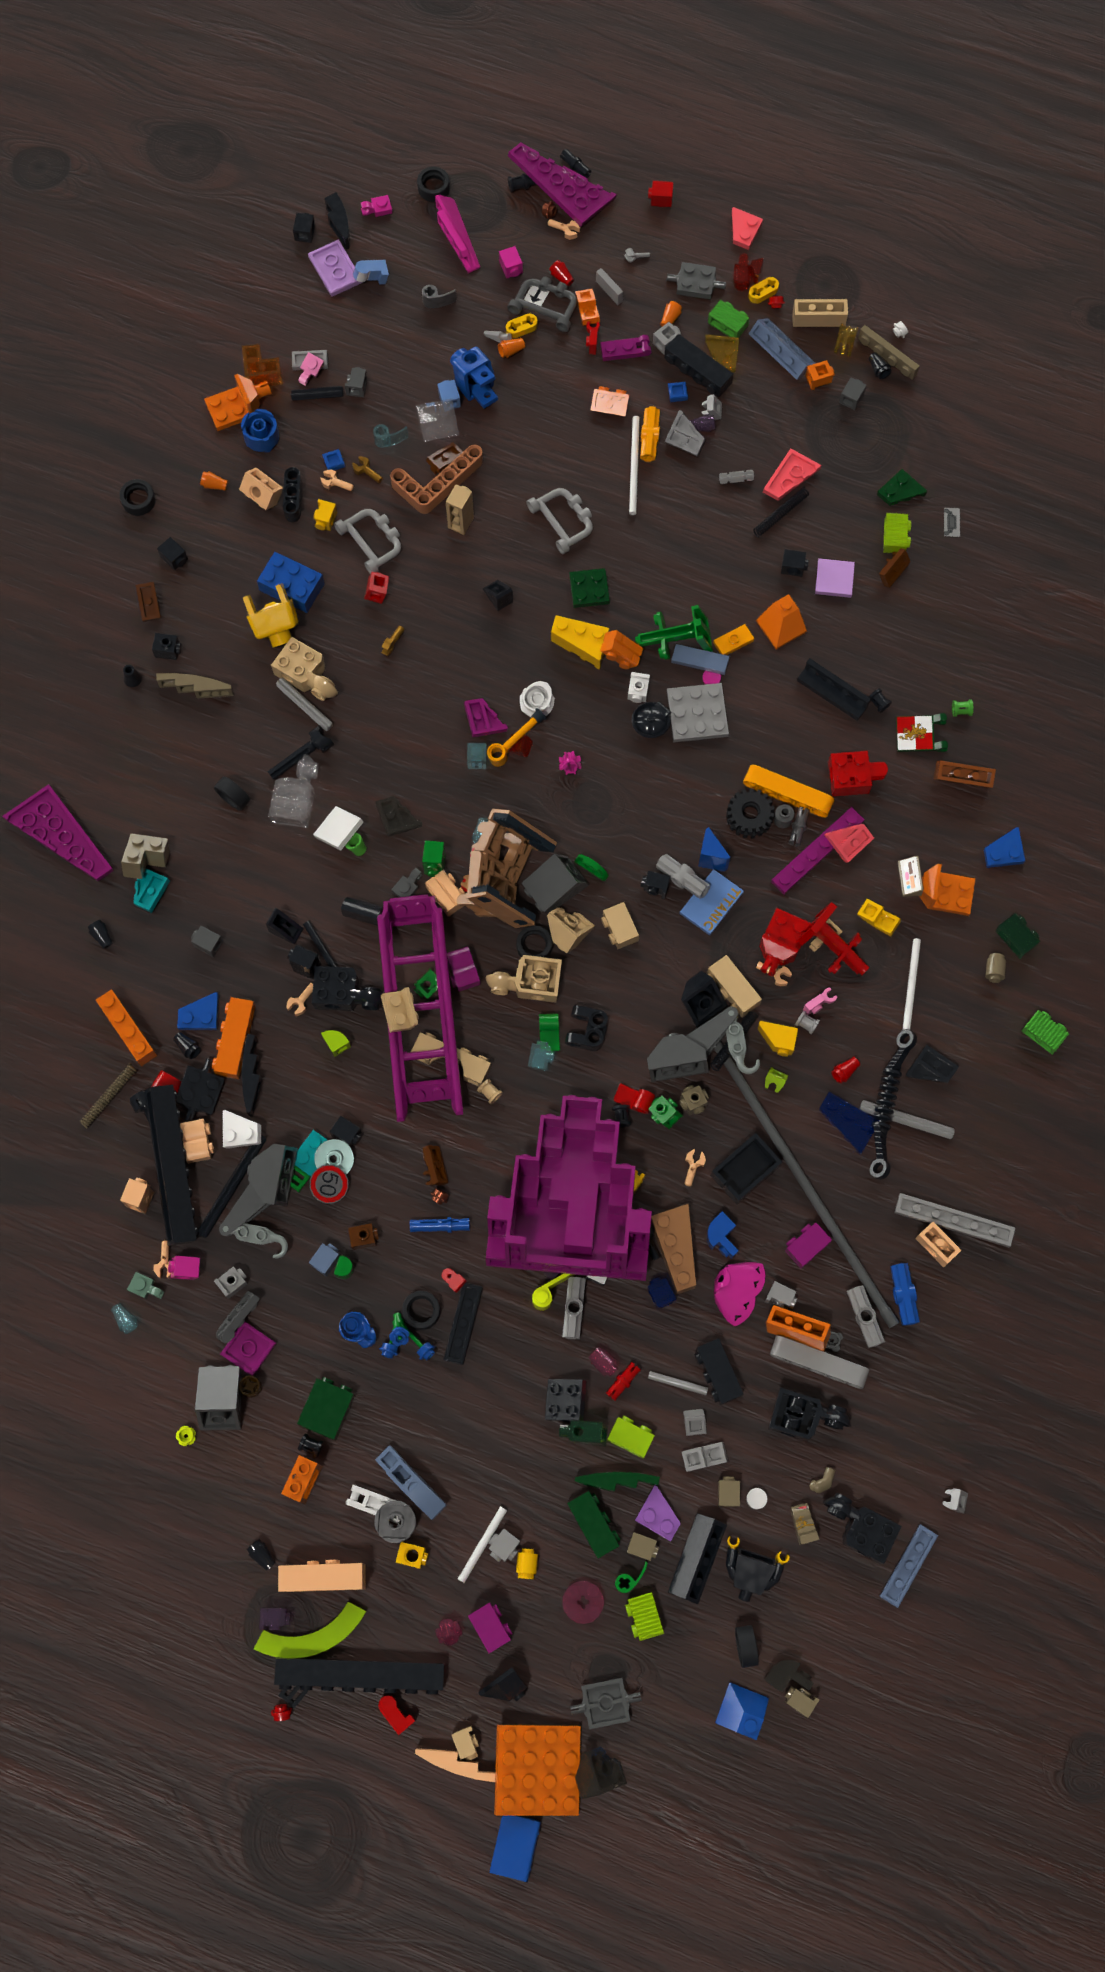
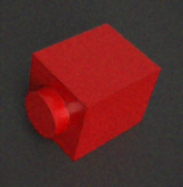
[648,181,673,207]

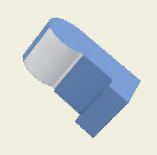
[353,260,389,284]

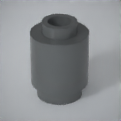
[774,804,794,828]

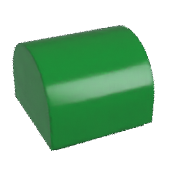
[334,1256,354,1279]

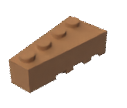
[651,1204,696,1295]

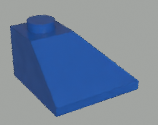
[715,1682,769,1740]

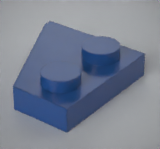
[983,827,1025,868]
[177,992,219,1030]

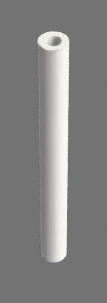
[458,1506,507,1583]

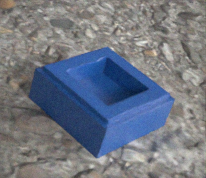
[668,382,688,402]
[322,449,345,471]

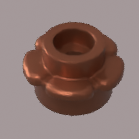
[542,201,557,219]
[430,1188,449,1205]

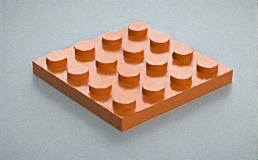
[494,1725,581,1816]

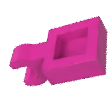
[361,195,392,217]

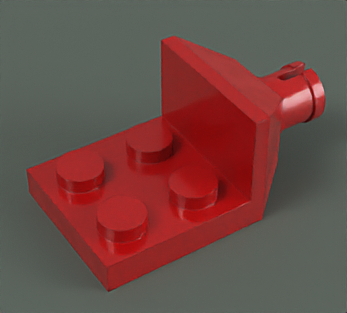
[759,908,810,976]

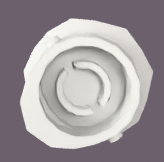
[520,681,555,718]

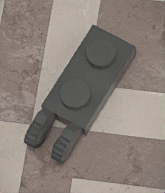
[216,1291,260,1343]

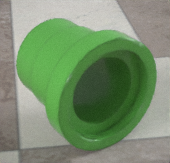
[345,833,367,856]

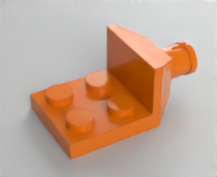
[204,374,272,431]
[919,864,975,916]

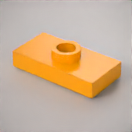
[713,624,754,655]

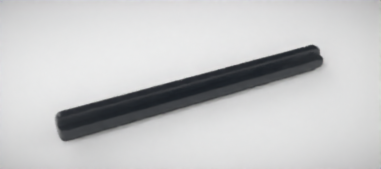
[198,1135,266,1238]

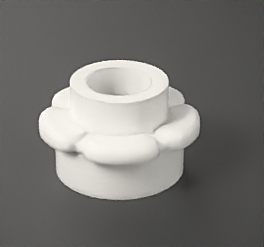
[892,321,908,338]

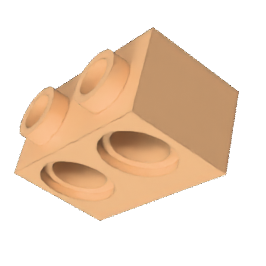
[120,1177,154,1214]

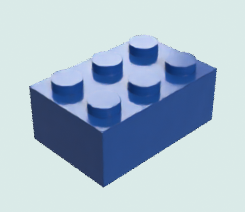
[257,552,324,613]

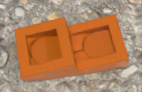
[575,289,600,325]

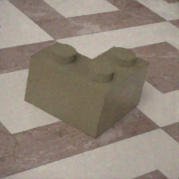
[121,834,170,879]

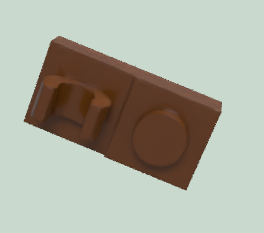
[426,442,463,475]
[879,548,911,588]
[136,582,161,622]
[422,1145,449,1185]

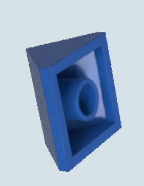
[698,827,730,872]

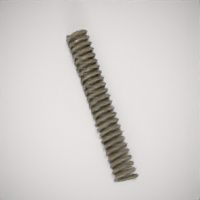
[80,1063,137,1129]

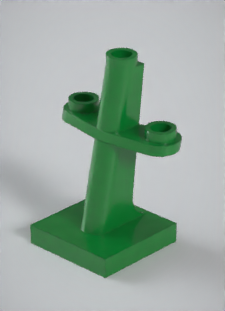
[635,605,713,660]

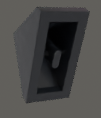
[483,580,513,611]
[266,908,304,944]

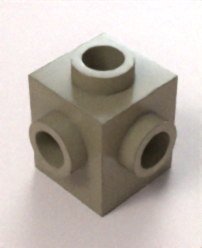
[679,1085,709,1115]

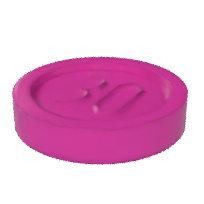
[702,671,721,685]

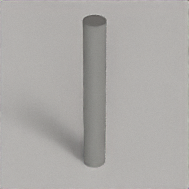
[648,1371,708,1395]

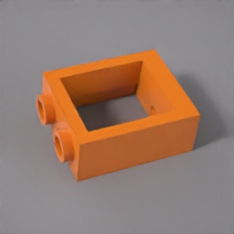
[281,1455,322,1505]

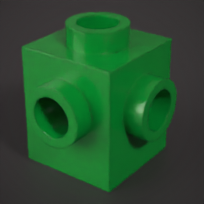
[648,1095,683,1129]

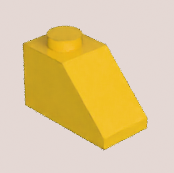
[758,1021,798,1056]

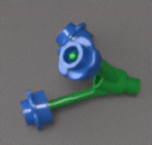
[379,1313,435,1361]

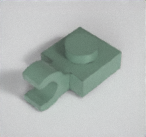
[127,1272,165,1299]

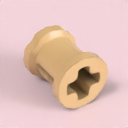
[477,1079,503,1104]

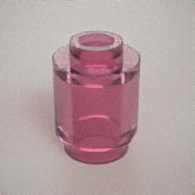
[589,1347,618,1377]

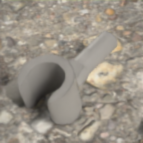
[624,248,650,262]

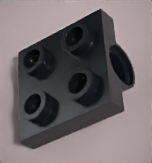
[545,1379,587,1423]

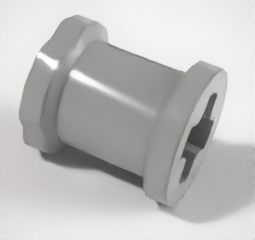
[795,1010,820,1035]

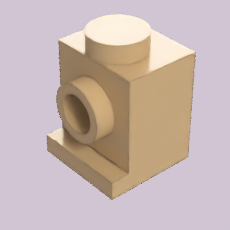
[452,1725,479,1761]

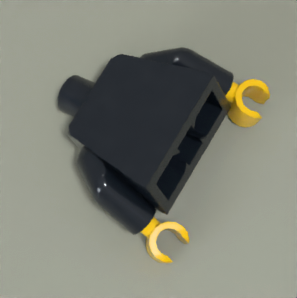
[726,1536,790,1602]

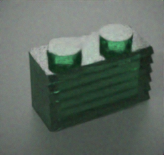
[995,913,1041,959]

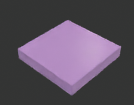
[815,558,855,598]

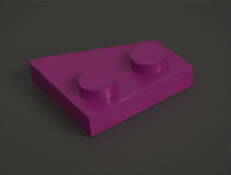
[464,698,508,737]

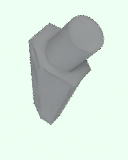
[484,331,512,343]

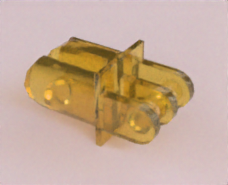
[834,323,858,357]

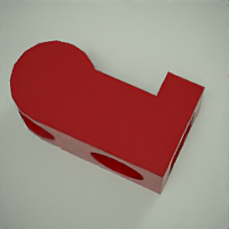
[378,1695,416,1735]

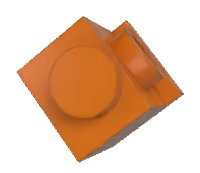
[805,360,834,390]

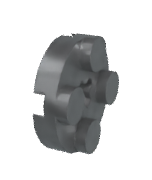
[374,1501,416,1543]

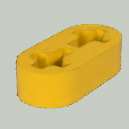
[748,277,779,304]
[506,313,538,338]

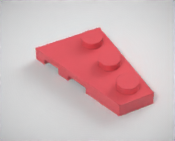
[763,449,822,501]

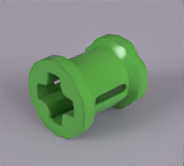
[952,699,973,717]

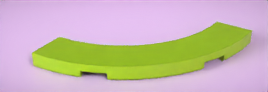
[254,1602,367,1659]

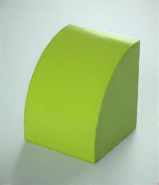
[321,1030,351,1057]

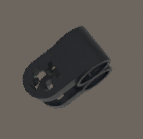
[565,1005,608,1051]

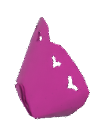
[714,1262,765,1326]

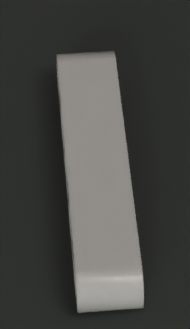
[770,1335,869,1389]

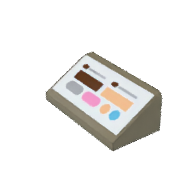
[898,856,923,897]

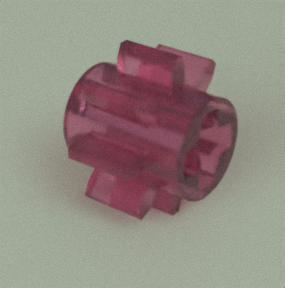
[435,1619,462,1646]

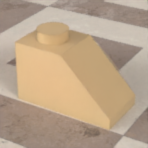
[547,907,595,953]

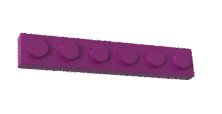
[771,807,865,895]

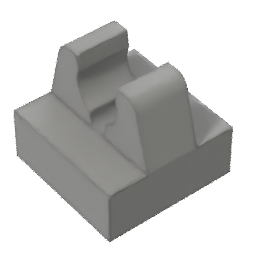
[702,394,722,420]
[943,1488,968,1514]

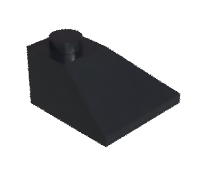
[681,970,728,1028]

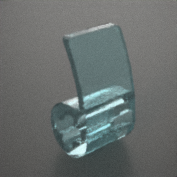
[373,424,408,448]

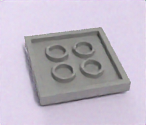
[667,683,729,742]

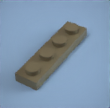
[858,325,919,380]

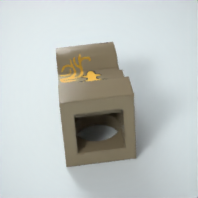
[790,1503,819,1545]

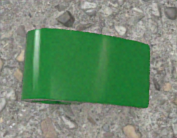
[539,1014,560,1052]
[615,1561,648,1593]

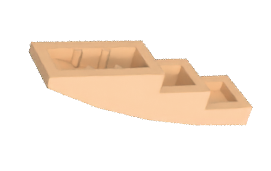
[415,1748,495,1782]

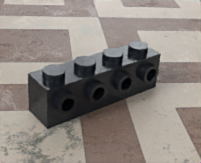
[664,334,734,397]
[668,1513,727,1605]

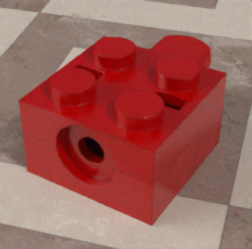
[828,751,888,797]

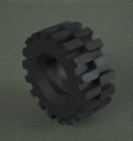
[726,788,775,839]

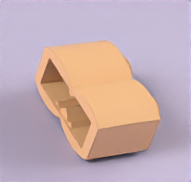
[180,1119,214,1164]

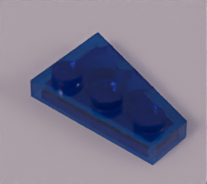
[819,1092,878,1155]

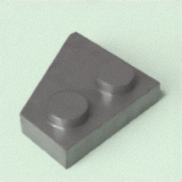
[665,410,705,457]

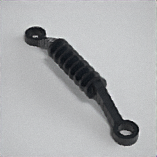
[870,1030,917,1180]

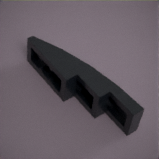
[242,1034,262,1117]

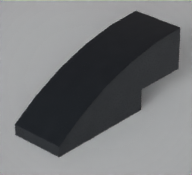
[324,192,350,250]

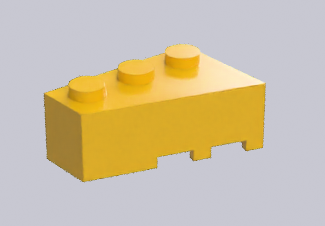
[551,615,609,670]

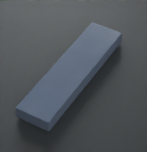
[879,1524,938,1608]

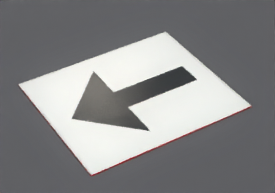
[524,286,550,306]

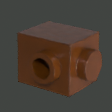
[348,1223,379,1250]

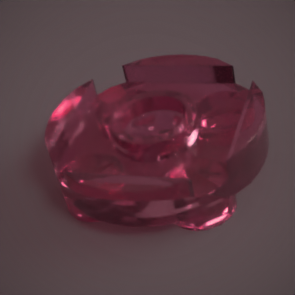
[562,1581,604,1624]

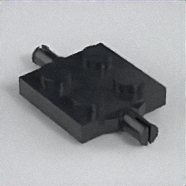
[176,1058,225,1121]

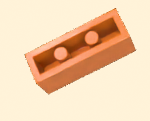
[766,1305,831,1351]

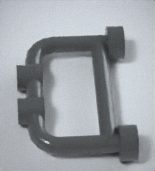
[507,276,577,332]

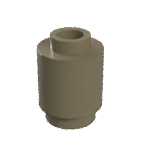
[985,953,1006,983]

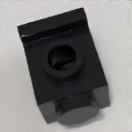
[640,871,670,899]

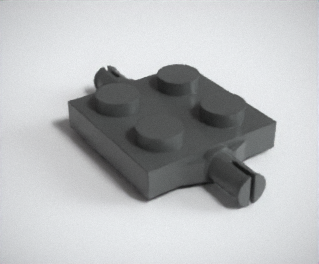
[666,262,726,299]
[570,1678,642,1729]

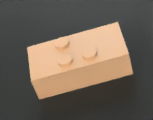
[278,1560,366,1592]

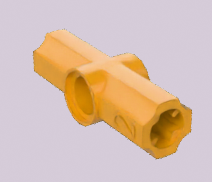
[640,406,660,462]

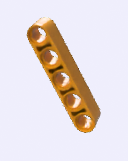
[743,765,834,818]

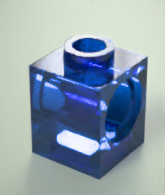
[647,1277,676,1311]

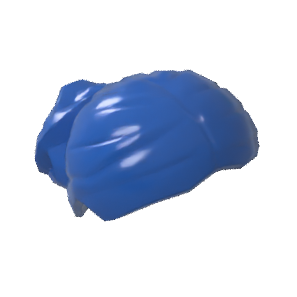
[339,1312,376,1348]

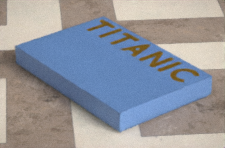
[679,869,744,936]

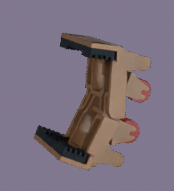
[457,809,557,928]

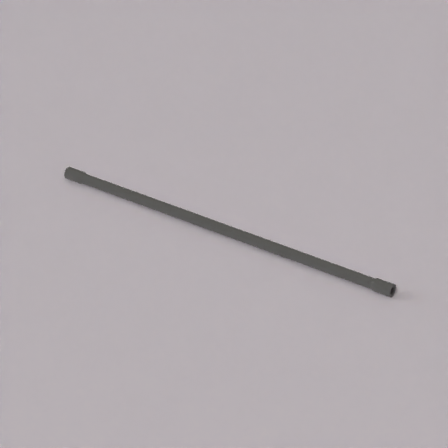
[714,1041,900,1329]

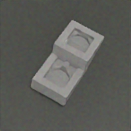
[682,1442,728,1472]

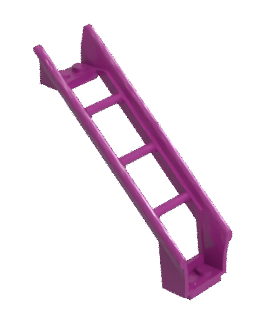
[377,894,463,1122]

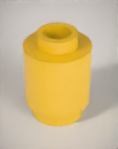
[516,1548,538,1580]

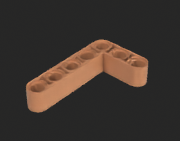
[390,445,483,514]

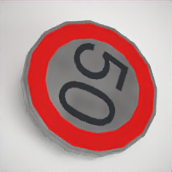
[309,1165,348,1204]

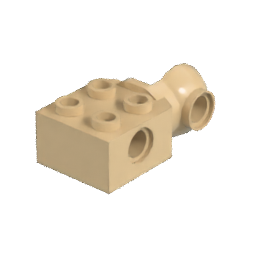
[271,637,338,701]
[485,955,562,1003]

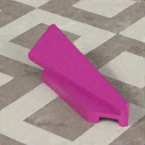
[435,195,480,273]

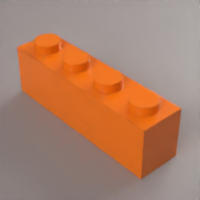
[96,989,157,1066]
[212,997,256,1079]

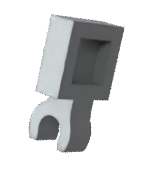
[391,868,423,897]

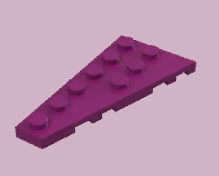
[508,142,617,227]
[2,784,113,881]

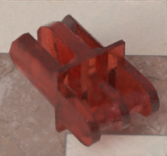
[733,253,752,292]

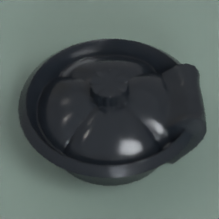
[631,702,671,738]

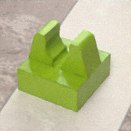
[765,1068,788,1093]

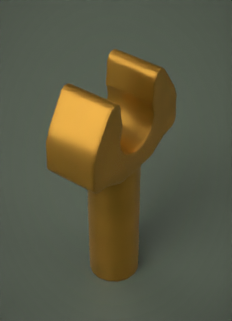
[352,456,383,483]
[381,626,404,656]

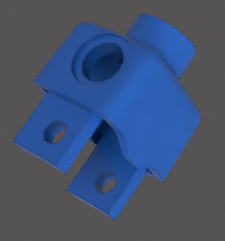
[450,347,498,409]

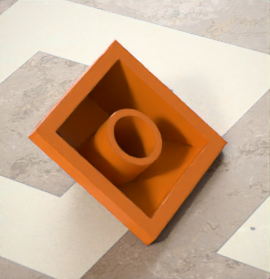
[756,594,807,649]

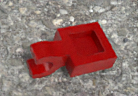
[586,321,600,355]

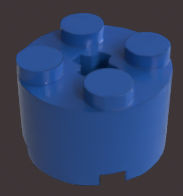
[241,409,279,452]

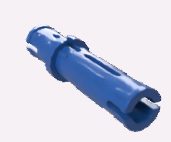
[410,1217,470,1233]

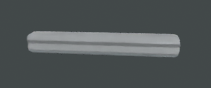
[276,678,333,731]

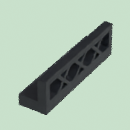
[797,658,871,721]

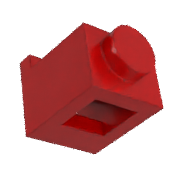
[364,572,389,604]

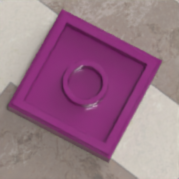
[220,1322,277,1376]

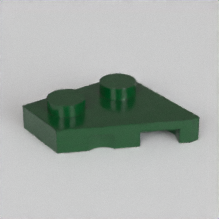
[877,469,927,506]

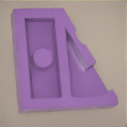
[635,1485,681,1542]

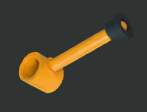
[487,708,547,767]

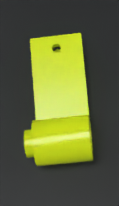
[532,1273,576,1311]

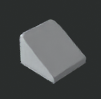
[683,1409,706,1436]

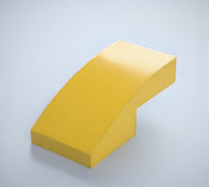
[857,899,901,936]

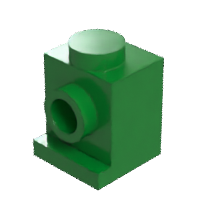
[414,968,438,999]

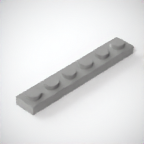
[894,1193,1015,1248]

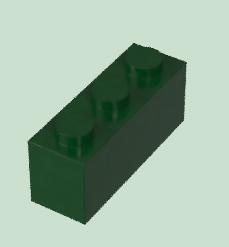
[567,1491,621,1559]

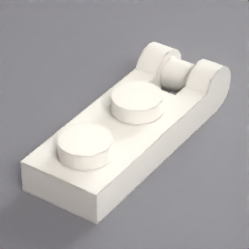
[346,1485,400,1524]

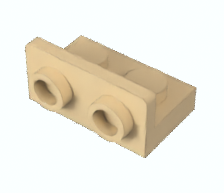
[381,987,418,1033]

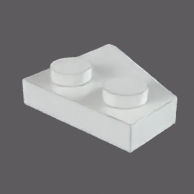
[223,1110,261,1148]

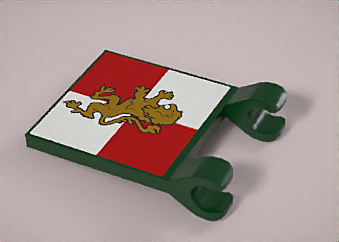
[896,713,948,752]

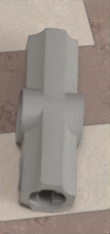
[656,854,710,899]
[562,1277,586,1340]
[846,1285,885,1348]

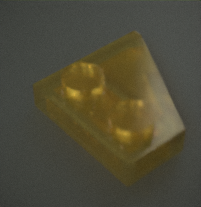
[705,334,739,372]

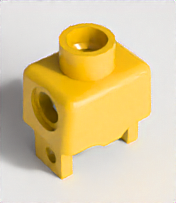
[243,583,299,647]

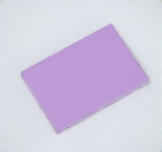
[308,239,363,297]

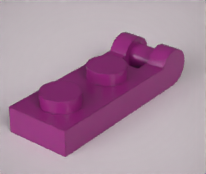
[600,335,652,361]

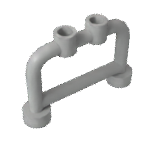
[526,488,593,554]
[334,509,401,574]

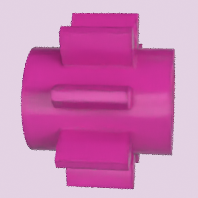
[559,751,581,775]

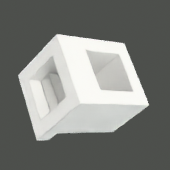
[628,672,650,703]

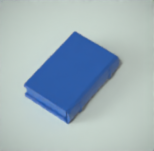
[489,1816,541,1882]

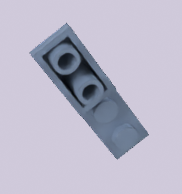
[375,1445,447,1520]

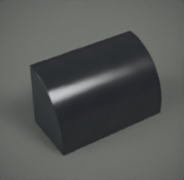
[341,896,384,926]

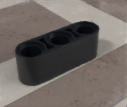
[283,467,302,523]

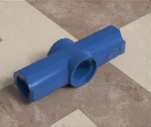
[890,1263,920,1326]

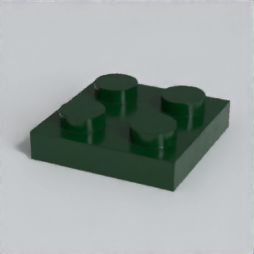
[569,568,610,608]

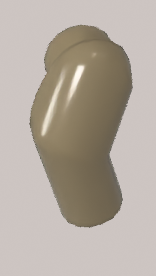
[810,1467,836,1493]

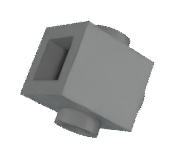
[488,1529,520,1562]

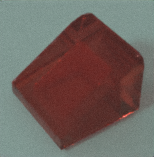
[750,258,764,284]
[507,734,533,757]

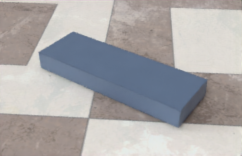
[671,644,729,675]

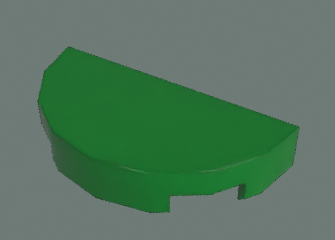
[574,854,609,881]

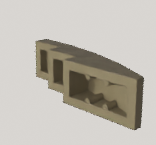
[156,673,234,699]

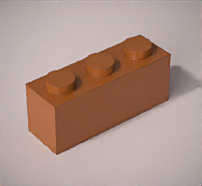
[934,760,996,788]

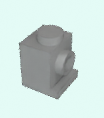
[653,322,681,354]
[214,1266,247,1299]
[765,1281,798,1309]

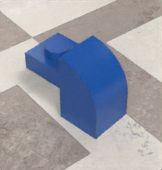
[706,1211,739,1259]

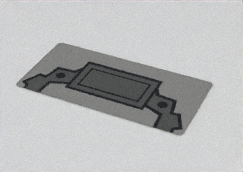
[944,508,960,537]

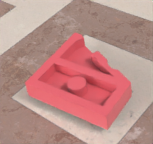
[731,207,763,250]
[824,824,874,863]

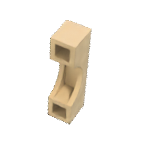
[411,1032,491,1087]

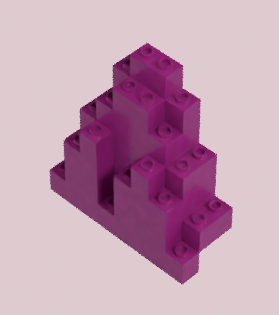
[486,1095,652,1281]

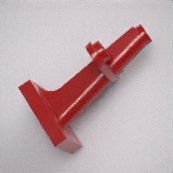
[796,902,869,975]

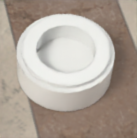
[746,1488,767,1509]

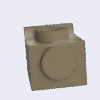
[784,1686,819,1718]

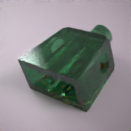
[559,1420,608,1447]

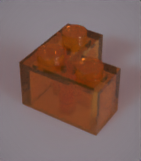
[242,344,283,386]

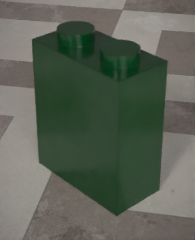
[297,1377,355,1441]

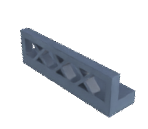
[749,318,816,380]

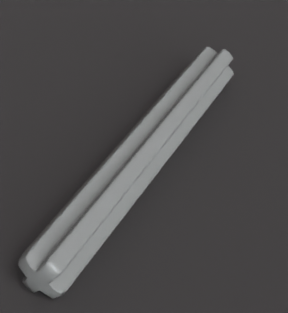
[860,1100,955,1139]

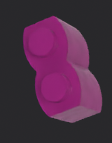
[447,946,480,992]

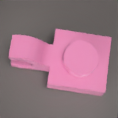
[298,352,324,386]
[803,988,837,1015]

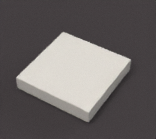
[313,806,363,851]

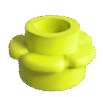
[176,1426,196,1446]

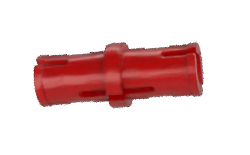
[606,1362,641,1401]

